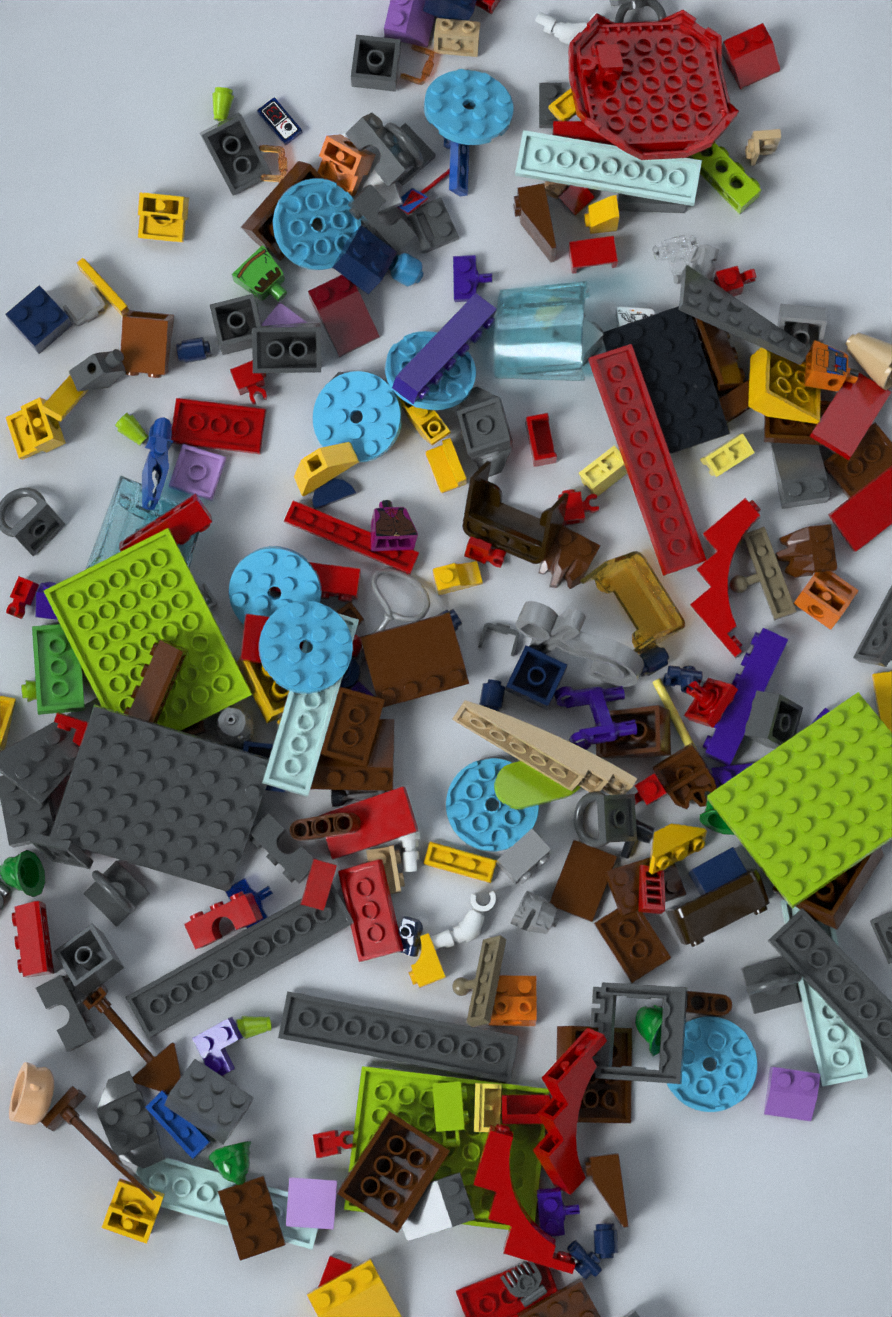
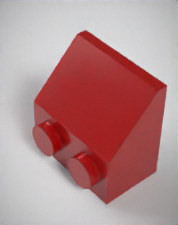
[722,23,780,89]

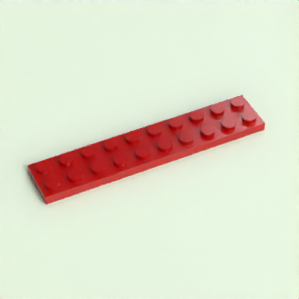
[588,344,706,576]

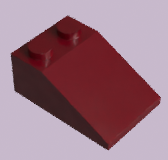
[308,275,380,357]

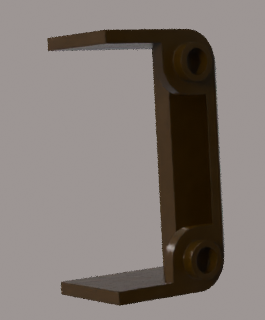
[462,461,569,564]
[665,869,770,947]

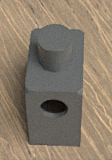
[69,349,125,391]

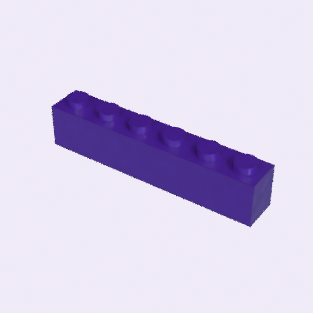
[392,293,497,404]
[702,628,788,766]

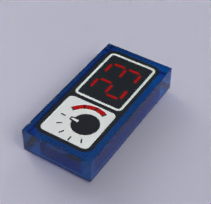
[257,97,303,146]

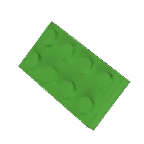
[32,624,85,715]

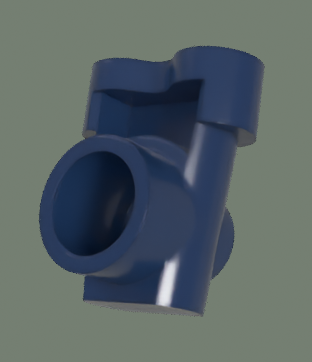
[663,665,703,694]
[399,916,423,957]
[567,1240,602,1280]

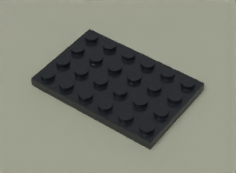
[602,306,730,454]

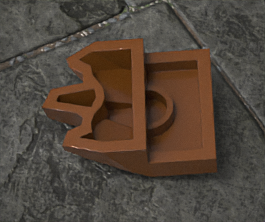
[775,524,837,577]
[538,525,601,589]
[653,743,717,809]

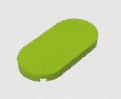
[494,761,580,810]

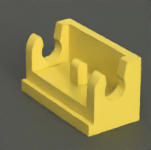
[700,433,755,477]
[579,446,627,497]
[474,1083,501,1132]

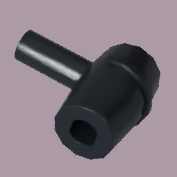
[620,819,655,859]

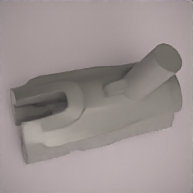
[673,245,719,284]

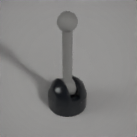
[330,790,386,807]

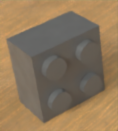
[351,35,401,92]
[210,294,262,355]
[744,691,803,749]
[54,924,124,995]

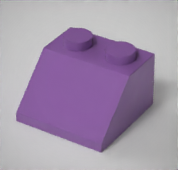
[384,0,435,48]
[764,1067,820,1121]

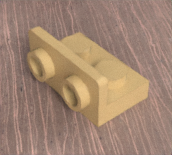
[433,18,480,57]
[745,129,781,166]
[366,845,405,894]

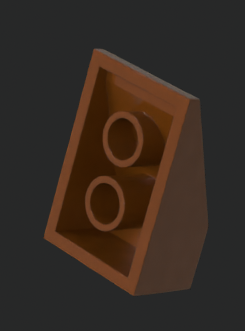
[513,183,557,262]
[595,705,671,758]
[584,1153,628,1227]

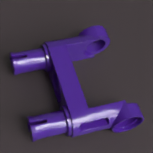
[554,686,637,750]

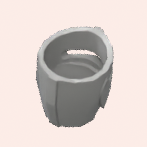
[215,707,254,750]
[511,891,559,934]

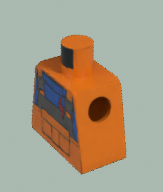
[804,340,859,391]

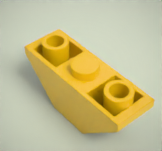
[398,396,451,445]
[294,442,359,496]
[649,823,707,874]

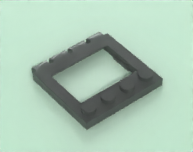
[590,982,688,1084]

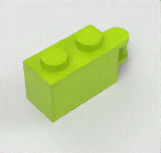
[432,1081,469,1148]

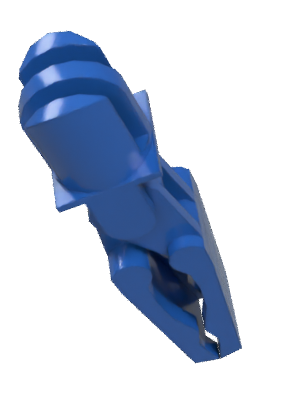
[142,417,173,510]

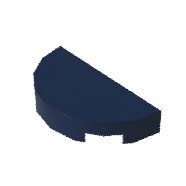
[312,478,356,510]

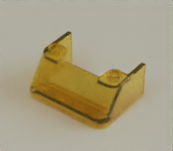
[580,551,685,655]

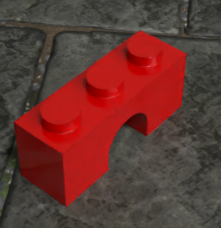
[184,891,263,950]

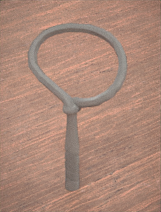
[355,568,430,666]

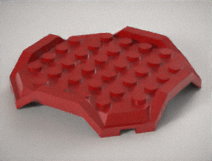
[568,10,739,160]

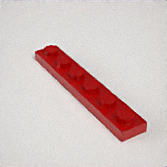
[284,500,419,575]

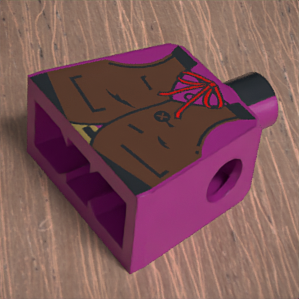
[370,500,418,551]

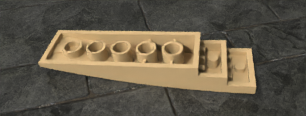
[452,700,637,795]

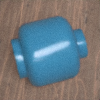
[389,253,424,287]

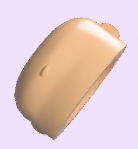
[9,1062,54,1125]

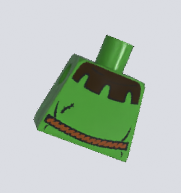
[232,245,287,302]

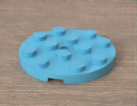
[424,69,513,145]
[273,178,361,270]
[385,331,476,410]
[313,371,402,463]
[229,546,322,624]
[259,601,353,694]
[446,758,539,852]
[666,1017,757,1112]

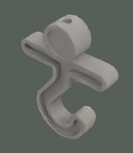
[515,601,644,687]

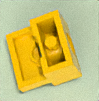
[138,192,189,243]
[5,397,66,460]
[102,1178,165,1244]

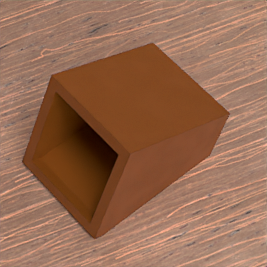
[121,310,174,378]

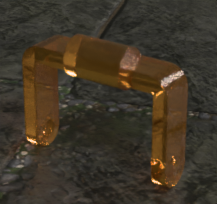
[400,44,434,85]
[259,145,288,182]

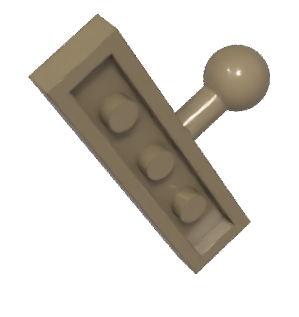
[730,526,796,621]
[452,935,507,1027]

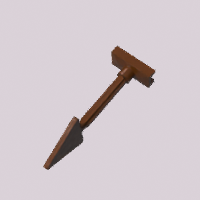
[83,984,181,1094]
[41,1086,156,1201]

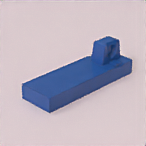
[443,137,470,197]
[145,1090,211,1159]

